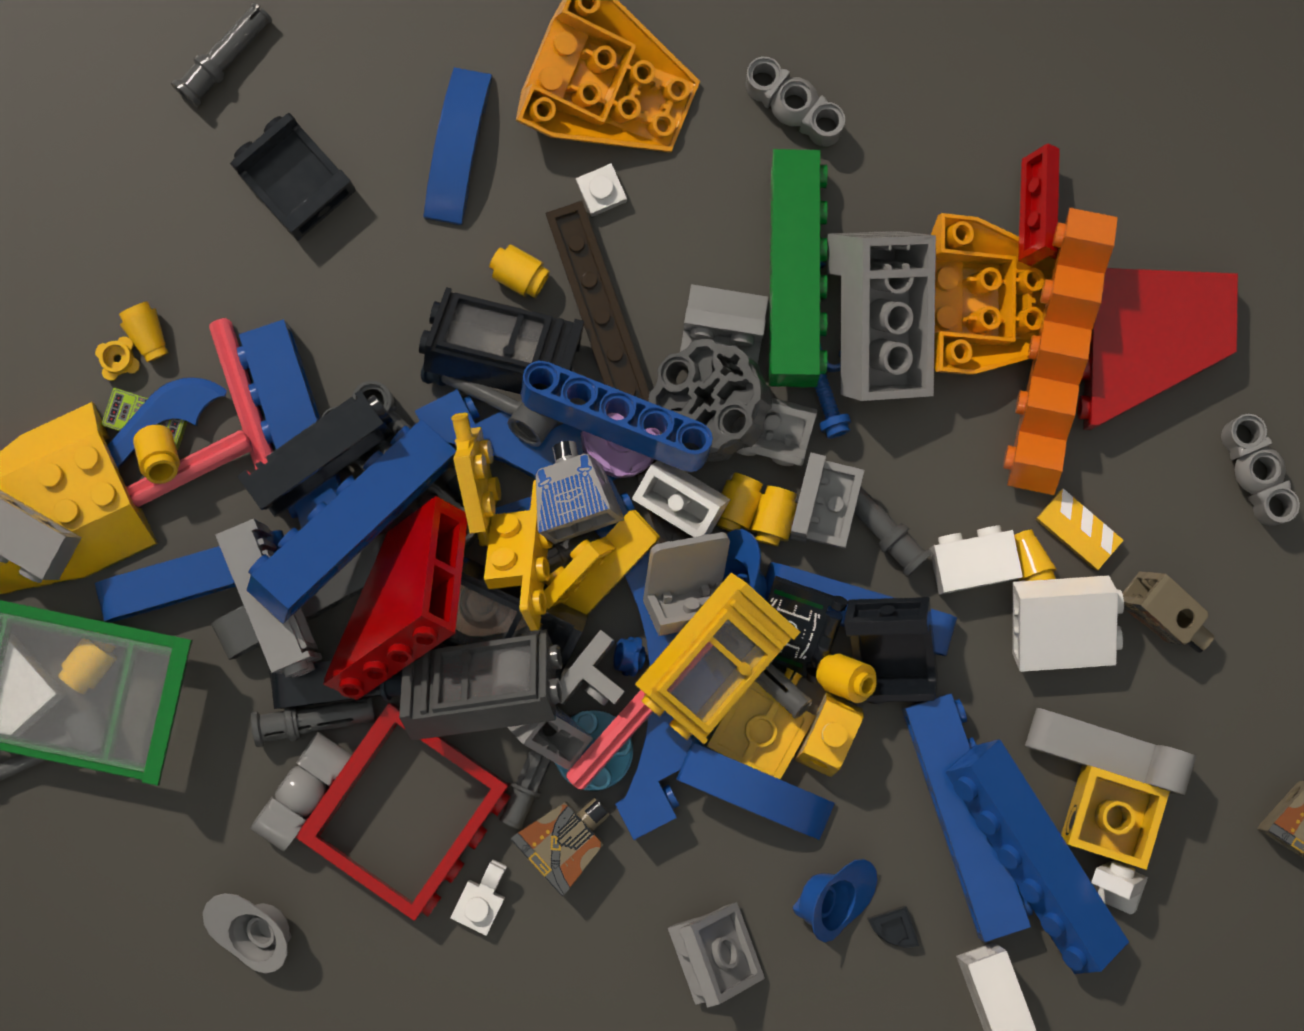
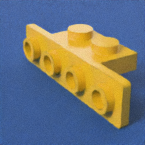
[484,480,553,631]
[540,510,660,627]

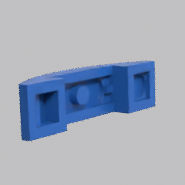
[423,67,492,225]
[677,742,835,840]

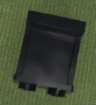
[230,113,356,241]
[844,597,938,704]

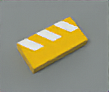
[1035,489,1124,571]

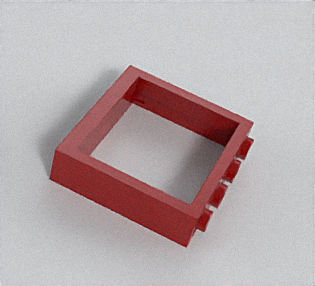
[295,703,511,921]

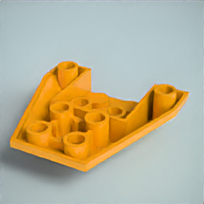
[516,0,700,152]
[931,213,1056,375]

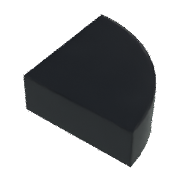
[867,906,919,948]

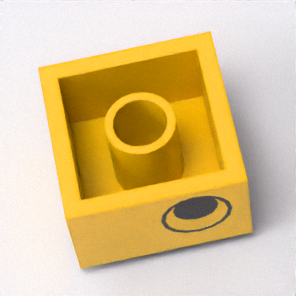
[1061,765,1170,870]

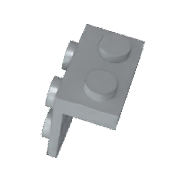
[643,532,730,636]

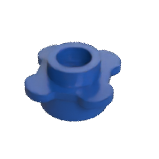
[613,637,646,677]

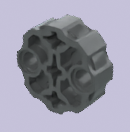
[649,339,772,462]

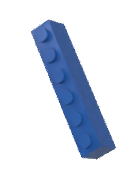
[236,319,342,528]
[246,419,456,624]
[901,693,1033,942]
[945,739,1129,974]

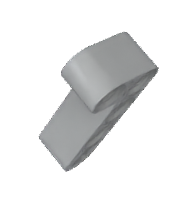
[1025,708,1196,796]

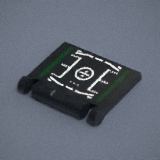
[767,576,848,683]

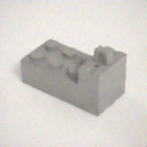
[827,231,936,401]

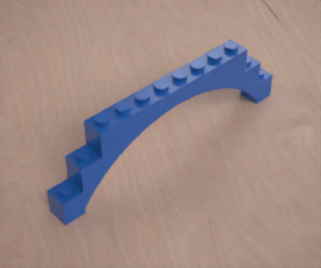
[415,389,724,840]

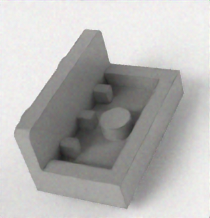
[732,390,817,466]

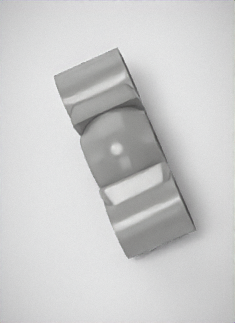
[745,56,845,147]
[1221,414,1300,526]
[250,732,351,851]

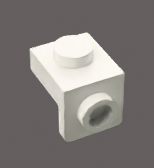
[1091,861,1148,914]

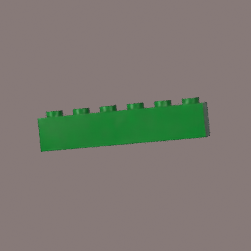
[769,149,828,387]

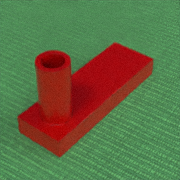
[1018,143,1060,266]

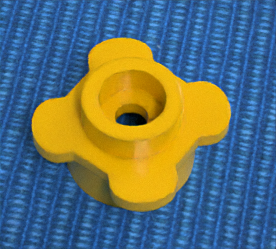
[95,336,140,381]

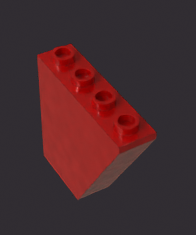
[1078,268,1238,430]
[323,496,467,700]

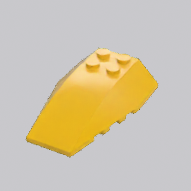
[0,402,158,595]

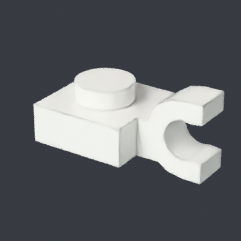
[450,859,507,936]

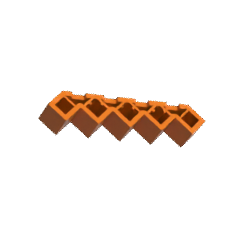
[1003,208,1118,495]

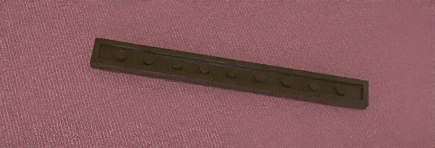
[545,201,693,543]

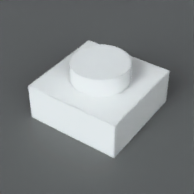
[576,163,627,217]

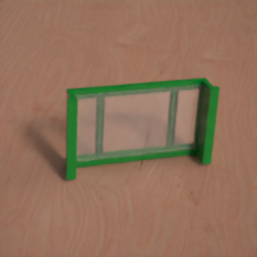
[0,600,193,786]

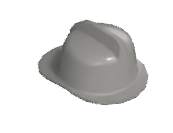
[203,893,292,973]

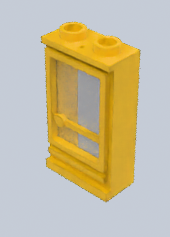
[635,573,800,744]

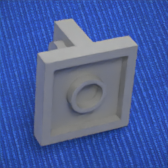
[680,284,768,374]
[790,452,865,549]
[560,630,626,706]
[668,902,765,1008]

